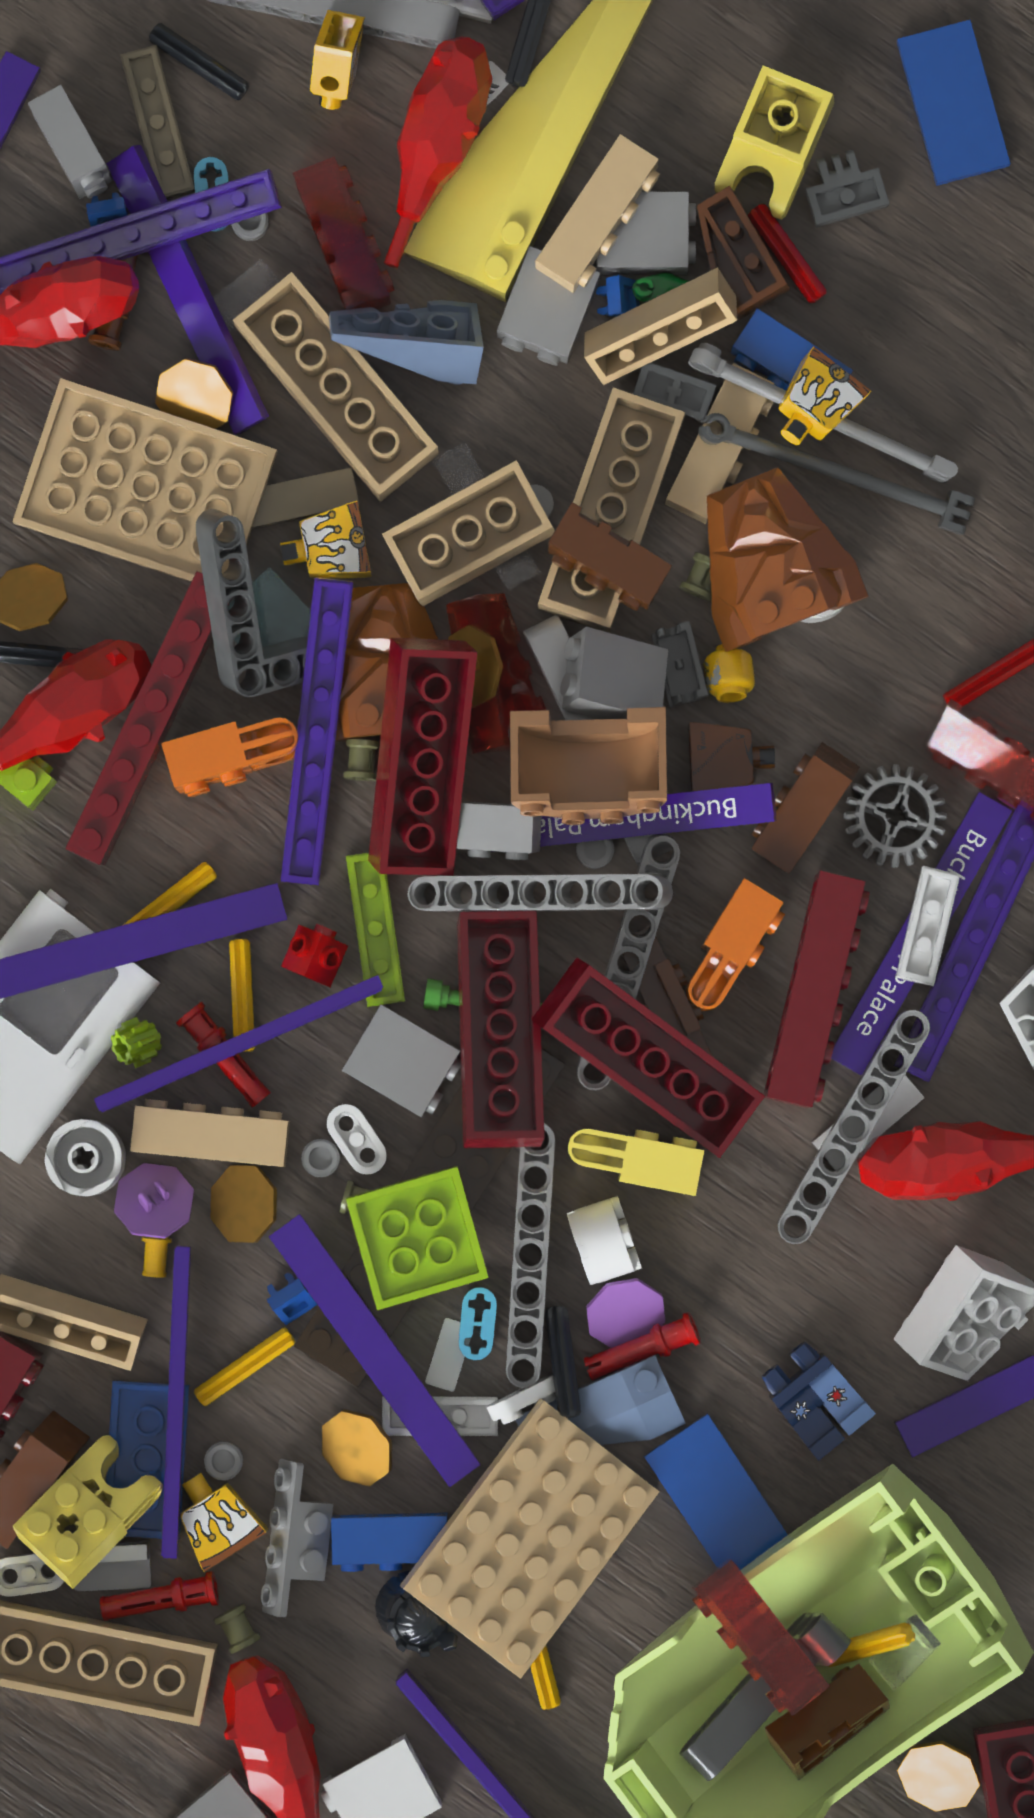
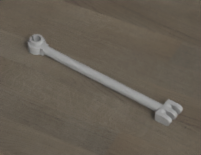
[688,343,958,483]

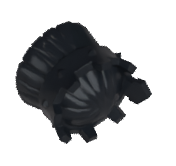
[375,1570,458,1657]

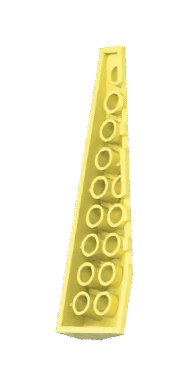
[404,0,653,302]

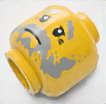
[703,644,755,703]

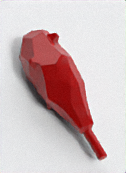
[384,36,493,269]
[0,256,139,348]
[0,639,151,771]
[857,1121,1034,1201]
[223,1655,321,1818]

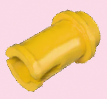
[141,1236,172,1278]

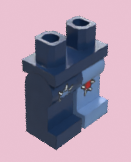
[761,1341,876,1461]

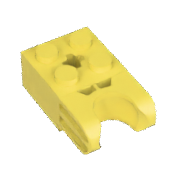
[715,65,835,220]
[568,1129,704,1196]
[13,1435,163,1589]

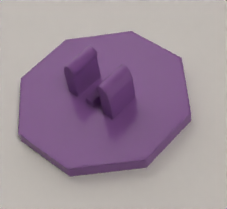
[114,1163,194,1239]
[586,1278,665,1348]

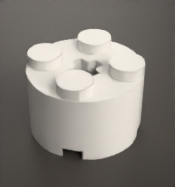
[45,1119,126,1197]
[567,1196,642,1285]

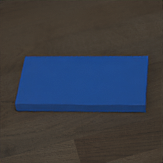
[896,20,1011,186]
[106,1380,190,1540]
[644,1413,788,1581]

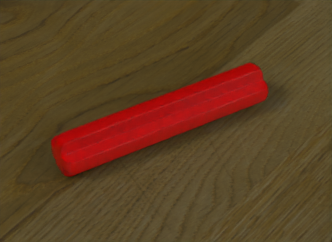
[748,204,827,303]
[943,639,1034,711]

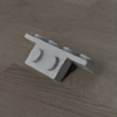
[261,1459,333,1617]

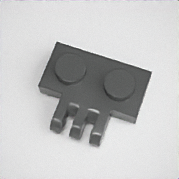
[805,149,889,228]

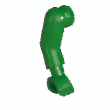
[632,272,689,302]

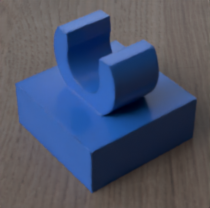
[86,192,128,227]
[596,275,640,317]
[266,1273,317,1326]

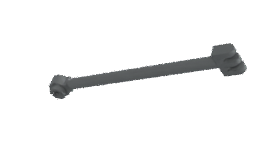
[698,413,975,535]

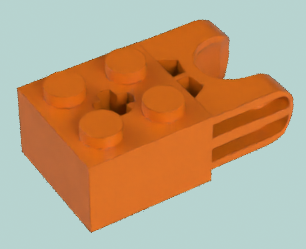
[161,717,298,797]
[685,878,785,1011]

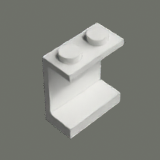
[320,1734,442,1818]

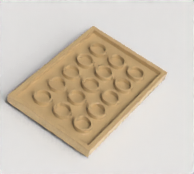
[12,378,278,582]
[400,1399,659,1679]

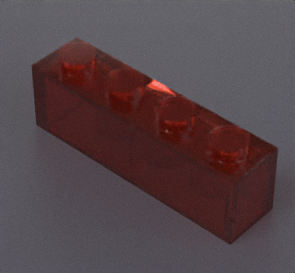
[292,156,395,310]
[446,593,546,754]
[928,699,1034,820]
[692,1558,830,1716]

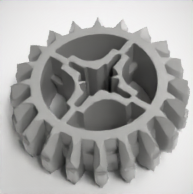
[843,764,947,868]

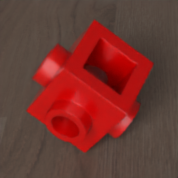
[281,923,348,988]

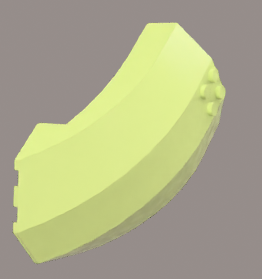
[604,1464,1034,1818]

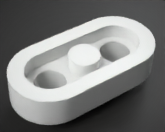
[327,1104,387,1175]
[486,1374,556,1425]
[0,1553,65,1597]

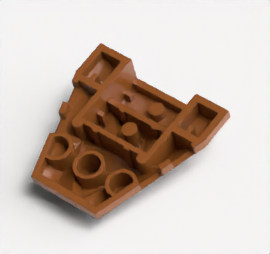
[707,467,869,652]
[335,583,438,742]

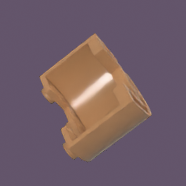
[510,707,667,825]

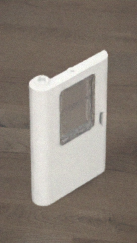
[0,889,160,1164]

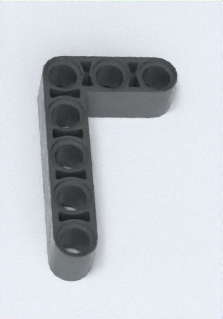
[196,509,308,697]
[679,1613,851,1781]

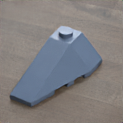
[329,300,484,385]
[516,1355,686,1445]

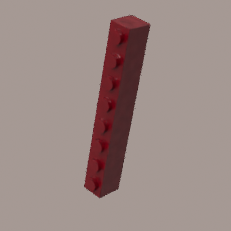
[65,571,232,865]

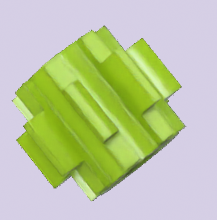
[111,1017,162,1068]

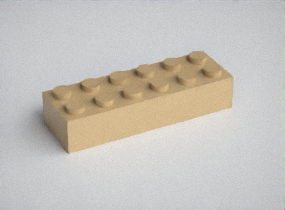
[233,272,439,502]
[538,388,685,633]
[0,1600,218,1726]

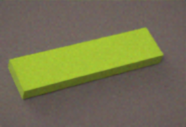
[346,853,406,1007]

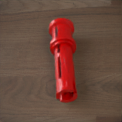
[176,1001,271,1108]
[584,1311,701,1381]
[100,1571,219,1621]

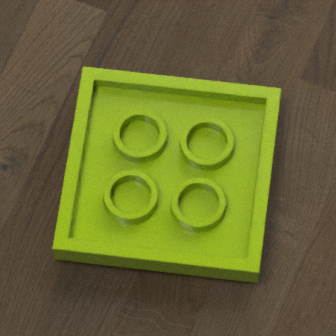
[345,1166,489,1310]

